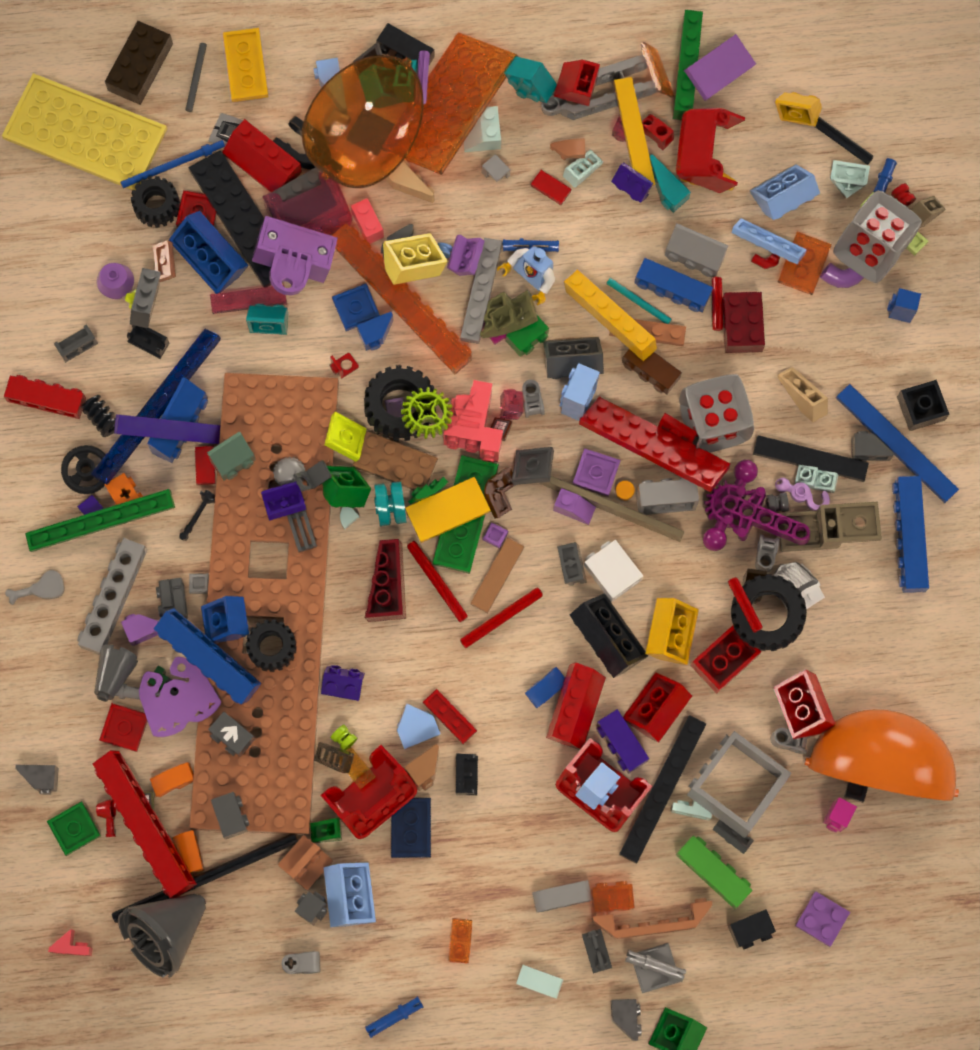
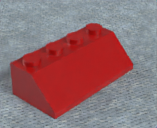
[222,119,302,192]
[546,662,606,750]

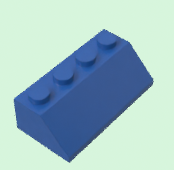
[168,211,249,295]
[147,377,208,463]

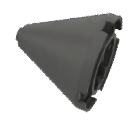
[118,894,206,978]

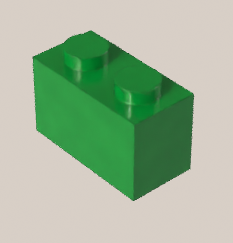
[506,315,549,357]

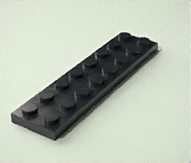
[188,150,271,289]

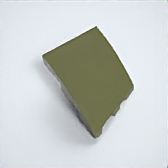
[480,290,538,338]

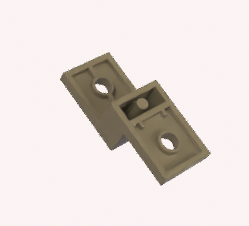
[779,501,882,552]

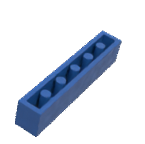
[892,476,929,593]
[153,608,262,705]

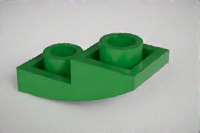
[408,477,448,504]

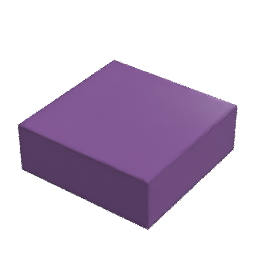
[483,522,509,549]

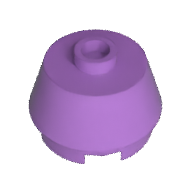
[97,263,134,299]

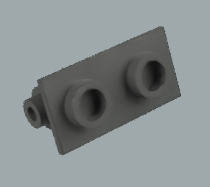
[582,929,612,974]

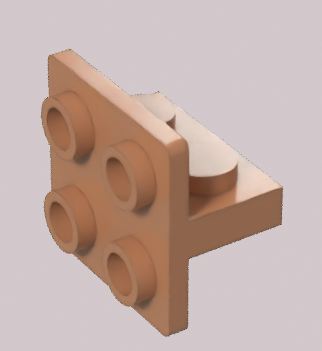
[278,835,333,890]

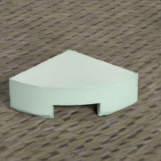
[340,507,359,529]

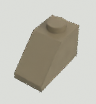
[911,196,946,228]

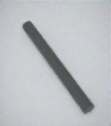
[185,43,207,112]

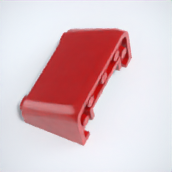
[555,738,653,832]
[320,745,418,839]

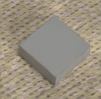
[189,573,209,594]

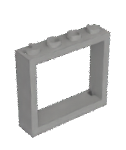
[687,731,792,838]

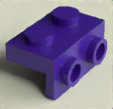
[611,162,653,203]
[261,481,307,521]
[321,665,365,701]

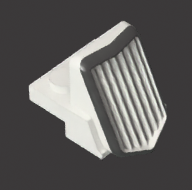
[773,562,825,609]

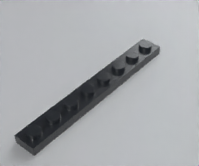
[619,715,706,864]

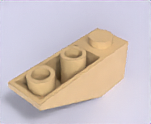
[381,155,435,203]

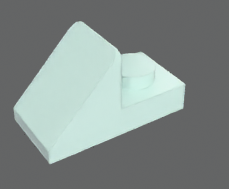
[671,800,712,821]

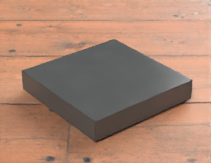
[512,447,554,485]

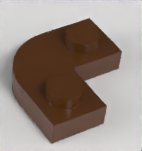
[484,467,516,519]

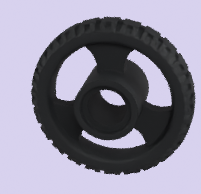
[61,445,111,494]

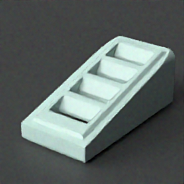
[563,150,603,187]

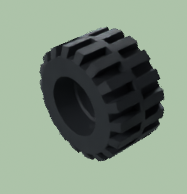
[131,176,180,228]
[246,619,297,672]

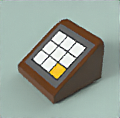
[490,417,513,441]

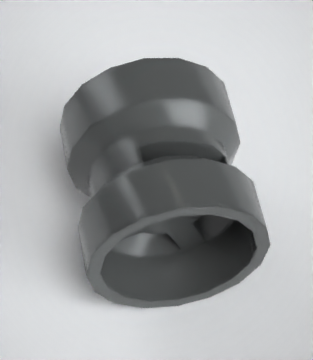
[766,492,789,512]

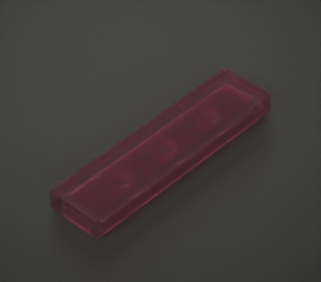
[210,285,287,314]

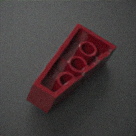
[365,539,407,622]

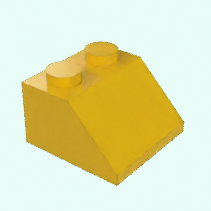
[775,92,822,127]

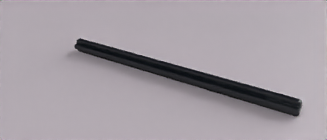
[112,834,298,923]

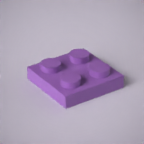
[572,448,621,497]
[795,891,850,947]

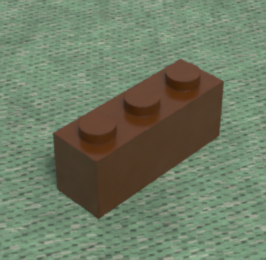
[622,349,682,395]

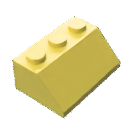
[383,233,448,285]

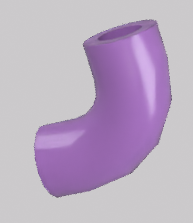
[820,263,864,288]

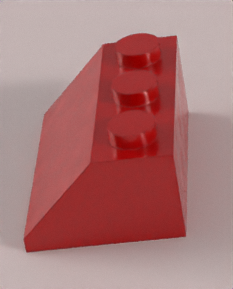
[773,669,836,739]
[623,672,692,743]

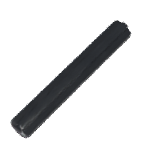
[815,117,874,164]

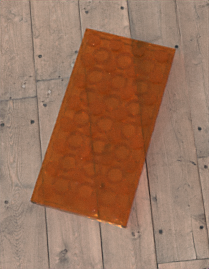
[381,32,518,175]

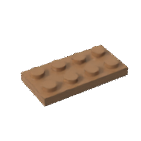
[353,431,438,490]

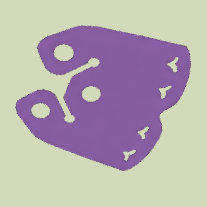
[139,657,221,737]

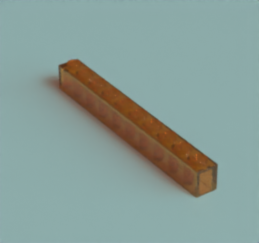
[331,223,472,375]

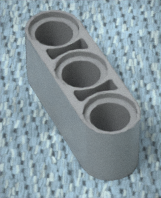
[532,880,593,913]

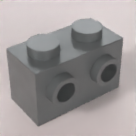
[295,891,328,926]

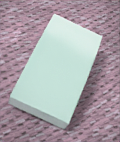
[795,465,838,493]
[516,965,564,999]

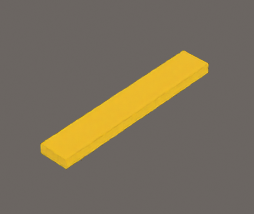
[613,77,655,186]

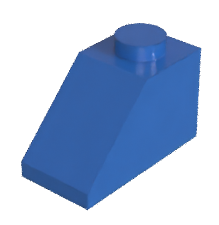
[357,311,393,351]

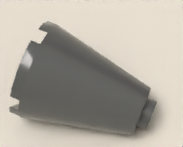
[94,645,138,702]

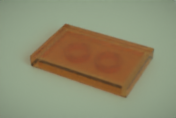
[778,232,832,295]

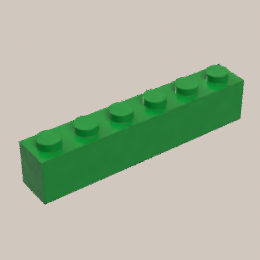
[673,10,703,120]

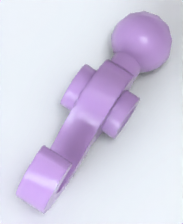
[775,478,830,511]

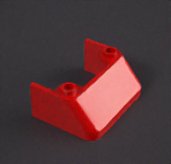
[676,108,745,193]

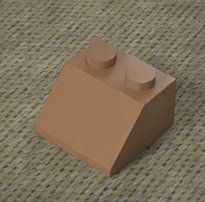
[404,744,439,791]

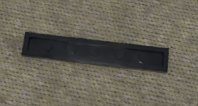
[753,435,869,482]

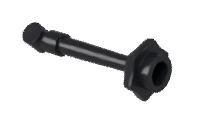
[179,490,215,541]

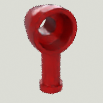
[96,799,117,837]

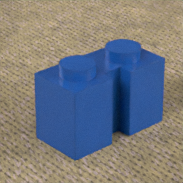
[887,288,921,323]

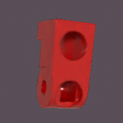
[642,114,674,150]

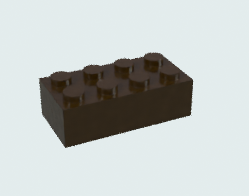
[105,21,173,105]

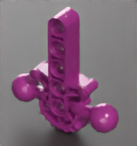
[703,459,810,551]

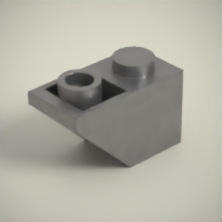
[611,999,642,1041]

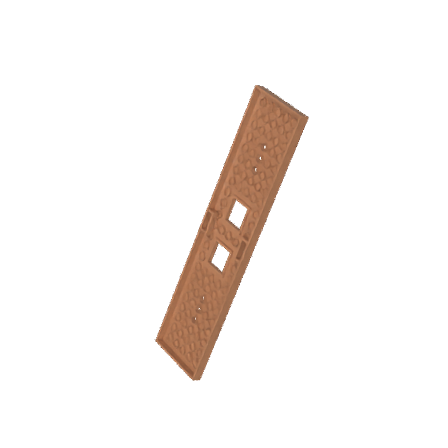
[190,373,339,835]

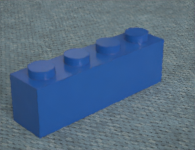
[634,258,713,313]

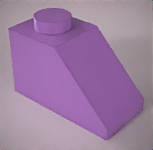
[553,488,596,525]
[121,614,159,646]

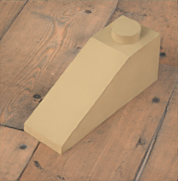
[778,367,828,422]

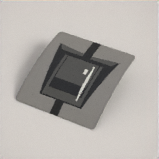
[208,113,243,146]

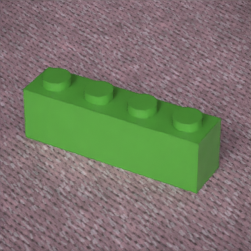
[676,836,753,909]

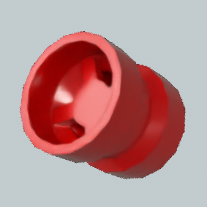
[891,183,916,207]

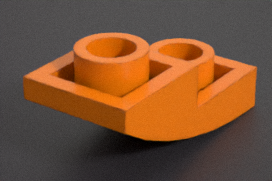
[150,762,194,797]

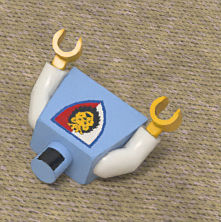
[497,246,555,306]

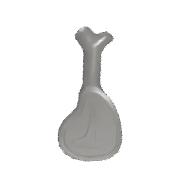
[5,570,65,605]

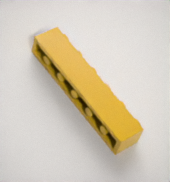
[564,269,657,361]

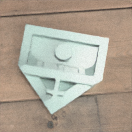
[830,160,870,199]

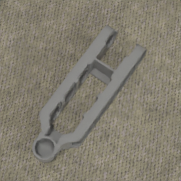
[541,55,659,120]

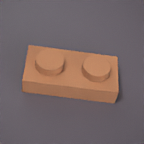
[153,240,176,282]

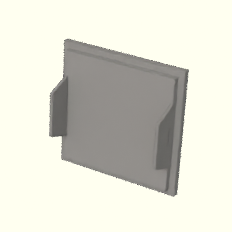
[633,943,680,993]

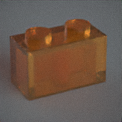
[591,881,635,913]

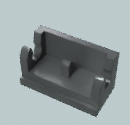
[54,324,98,363]
[557,542,587,586]

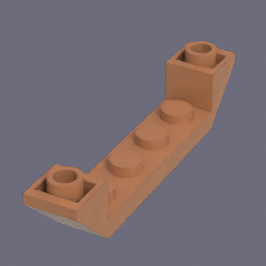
[592,898,712,939]

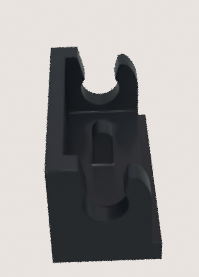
[127,325,170,359]
[456,753,478,796]

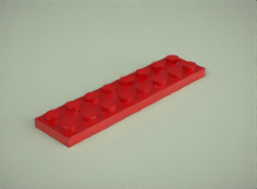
[579,397,731,492]

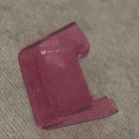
[262,165,353,235]

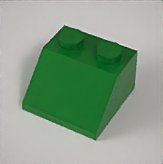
[322,466,371,508]
[648,1007,708,1050]

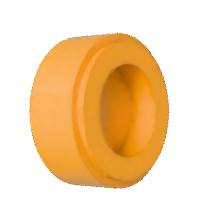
[615,481,635,501]

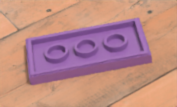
[684,34,756,101]

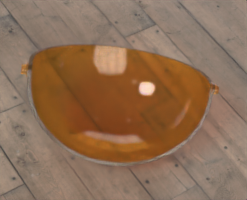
[302,55,424,188]

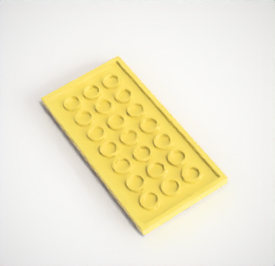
[2,73,167,190]

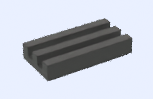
[287,510,317,553]

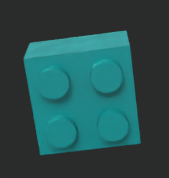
[504,56,557,103]

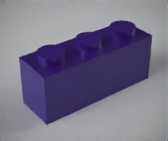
[596,709,649,774]

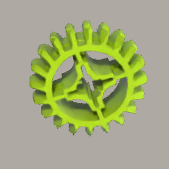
[401,387,453,439]

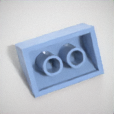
[750,164,820,220]
[323,862,376,927]

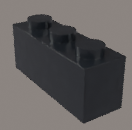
[376,23,435,65]

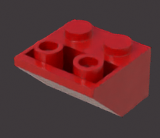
[554,59,600,106]

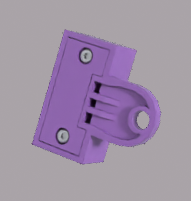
[252,216,338,295]

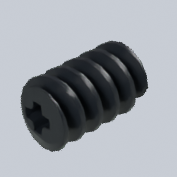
[81,394,116,437]

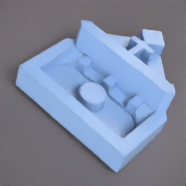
[397,704,440,749]

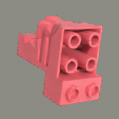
[443,380,503,463]

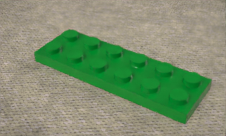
[433,455,499,574]

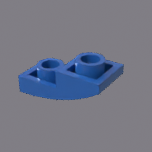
[525,667,565,708]

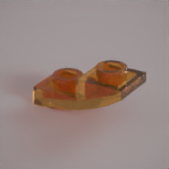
[448,918,472,963]

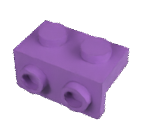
[447,235,485,276]

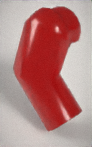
[751,253,780,269]

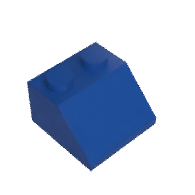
[201,596,249,643]

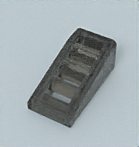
[314,742,354,773]

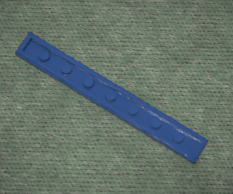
[836,384,959,503]

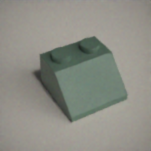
[207,431,256,481]

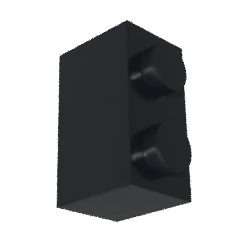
[728,909,776,950]

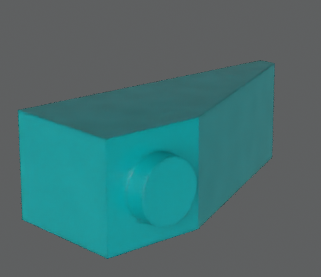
[650,154,691,213]

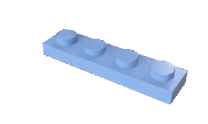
[731,218,807,264]

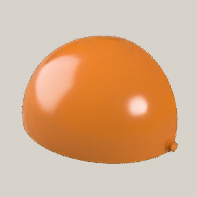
[804,709,959,801]

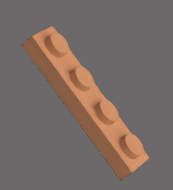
[609,319,686,346]

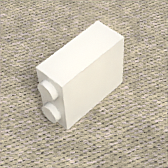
[584,540,643,602]

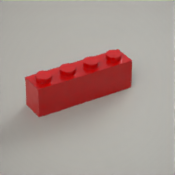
[4,375,86,419]

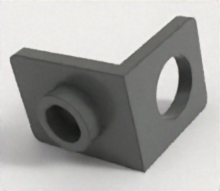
[293,460,331,491]

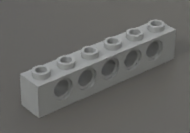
[77,538,147,655]

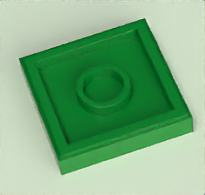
[47,801,101,856]

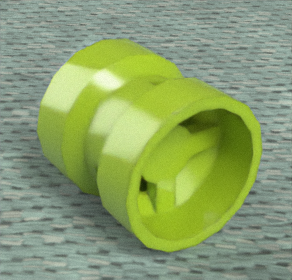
[330,724,358,752]

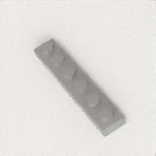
[460,238,503,344]

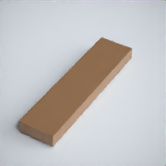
[471,537,524,614]

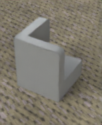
[482,154,510,182]

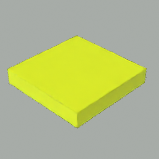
[324,412,367,462]

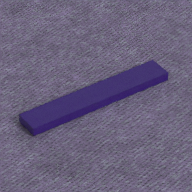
[114,414,221,444]

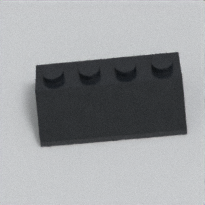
[570,593,648,678]

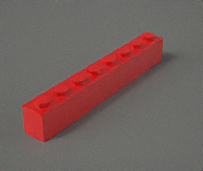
[92,750,196,898]

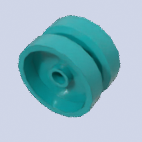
[374,481,407,526]

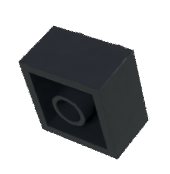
[897,379,949,431]

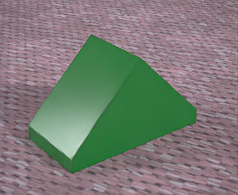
[310,818,342,843]

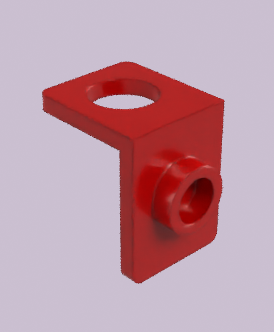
[329,353,359,379]

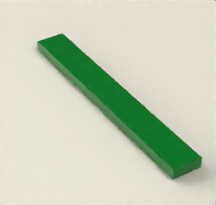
[25,489,175,552]

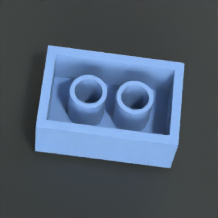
[559,363,600,421]

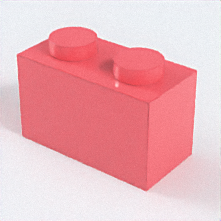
[351,198,384,245]

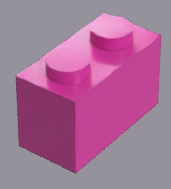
[823,797,857,833]

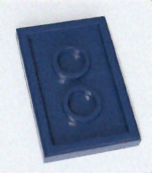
[391,798,431,858]

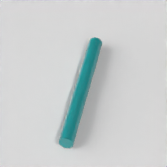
[606,278,672,324]

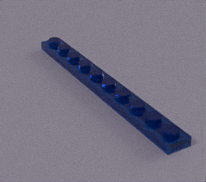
[91,329,221,485]

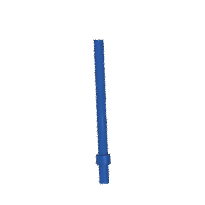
[120,140,225,189]

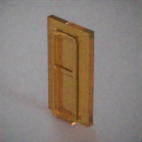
[641,42,675,98]

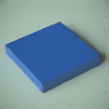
[332,284,380,331]

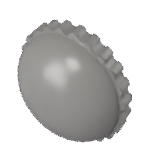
[273,457,306,486]

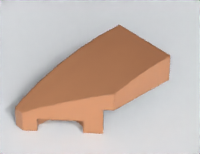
[550,138,585,161]

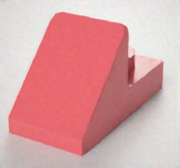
[48,929,93,956]

